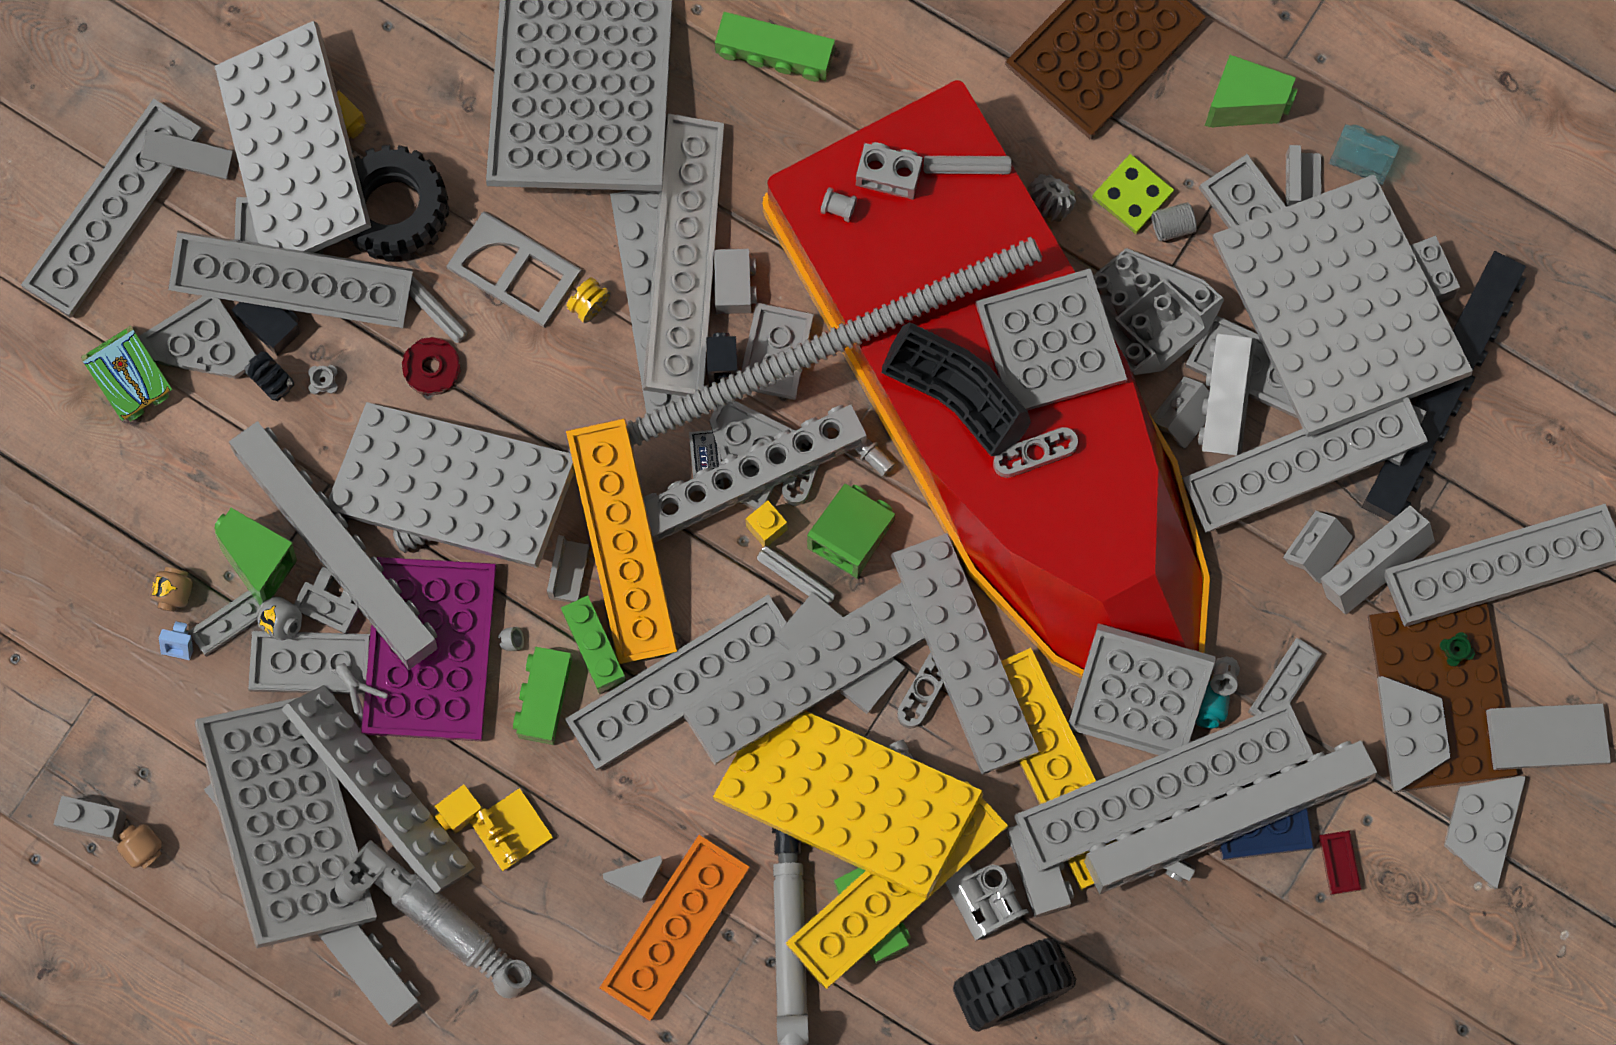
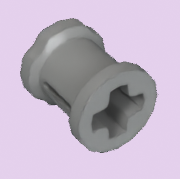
[821,187,857,222]
[1210,656,1240,696]

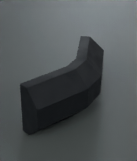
[881,322,1031,456]

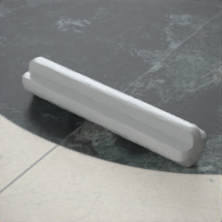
[924,156,1011,174]
[409,275,467,343]
[757,546,835,605]

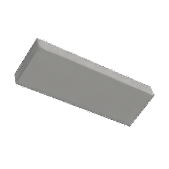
[140,130,232,180]
[188,587,274,657]
[1248,637,1322,716]

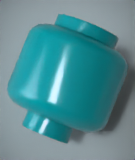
[1195,682,1230,728]

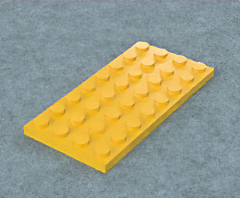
[713,711,983,899]

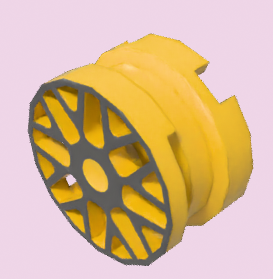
[566,277,611,323]

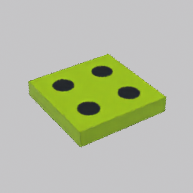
[1092,154,1174,234]

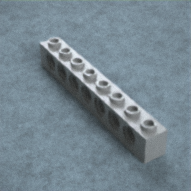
[644,405,867,543]

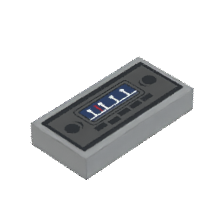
[689,430,724,489]

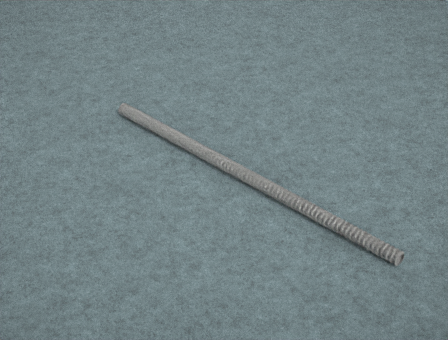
[393,237,1043,553]

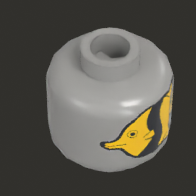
[257,597,302,641]

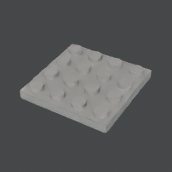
[976,268,1127,411]
[1068,624,1216,755]

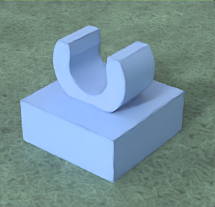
[159,621,193,660]

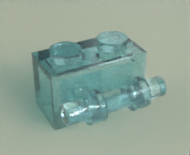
[1329,124,1399,185]

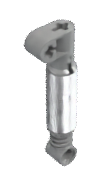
[335,840,532,998]

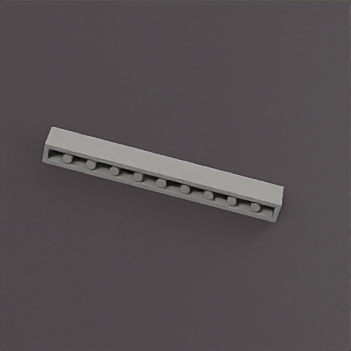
[229,421,438,670]
[1084,741,1377,894]
[204,784,421,1028]

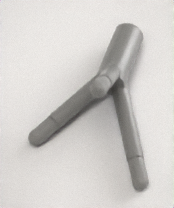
[335,663,388,726]

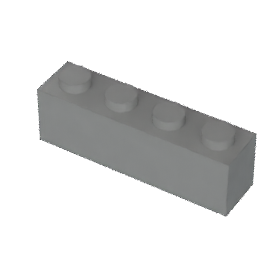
[1198,334,1256,456]
[1321,506,1435,615]

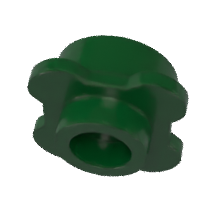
[1439,632,1475,667]

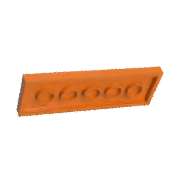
[599,835,750,1022]

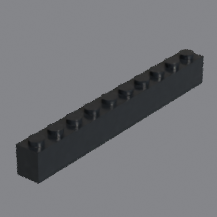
[1361,251,1526,522]

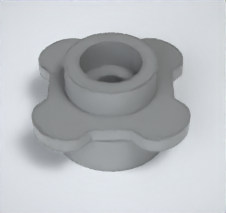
[308,365,338,395]

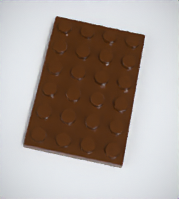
[1005,0,1206,139]
[1367,602,1517,792]

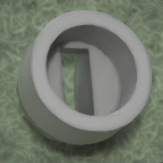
[498,627,524,651]

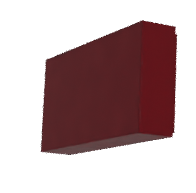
[1319,830,1361,896]

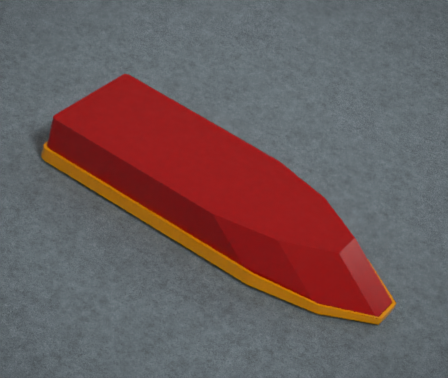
[762,80,1210,679]

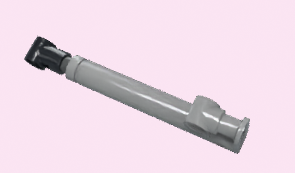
[772,828,808,1045]

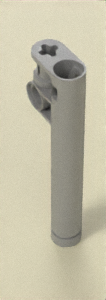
[887,739,1029,941]

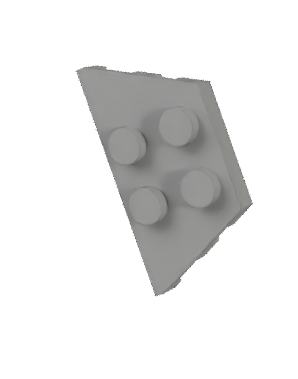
[1377,676,1450,793]
[1444,776,1525,889]

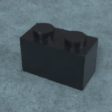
[232,302,302,356]
[706,333,738,387]

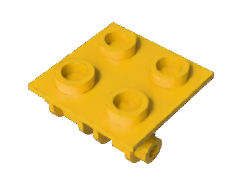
[470,788,553,871]

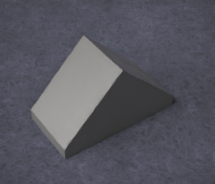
[603,856,663,903]

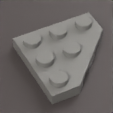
[138,296,256,379]
[709,401,795,510]

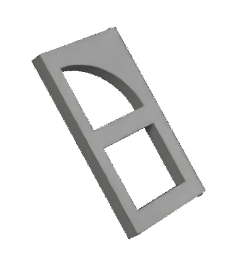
[446,211,582,328]

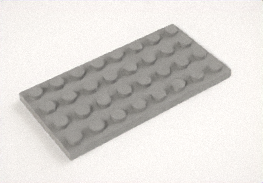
[215,21,371,253]
[328,402,575,568]
[195,698,377,949]

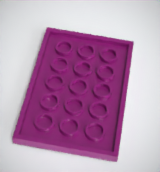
[361,557,497,742]

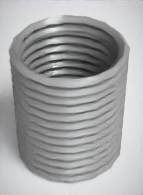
[1152,202,1197,242]

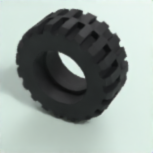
[348,145,449,262]
[953,937,1076,1032]

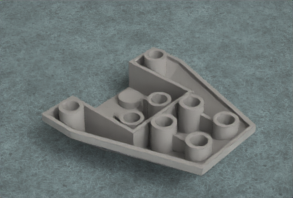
[1093,248,1224,375]

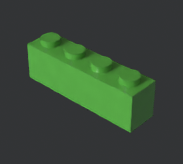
[715,12,835,81]

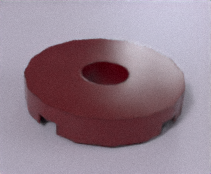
[402,337,461,396]

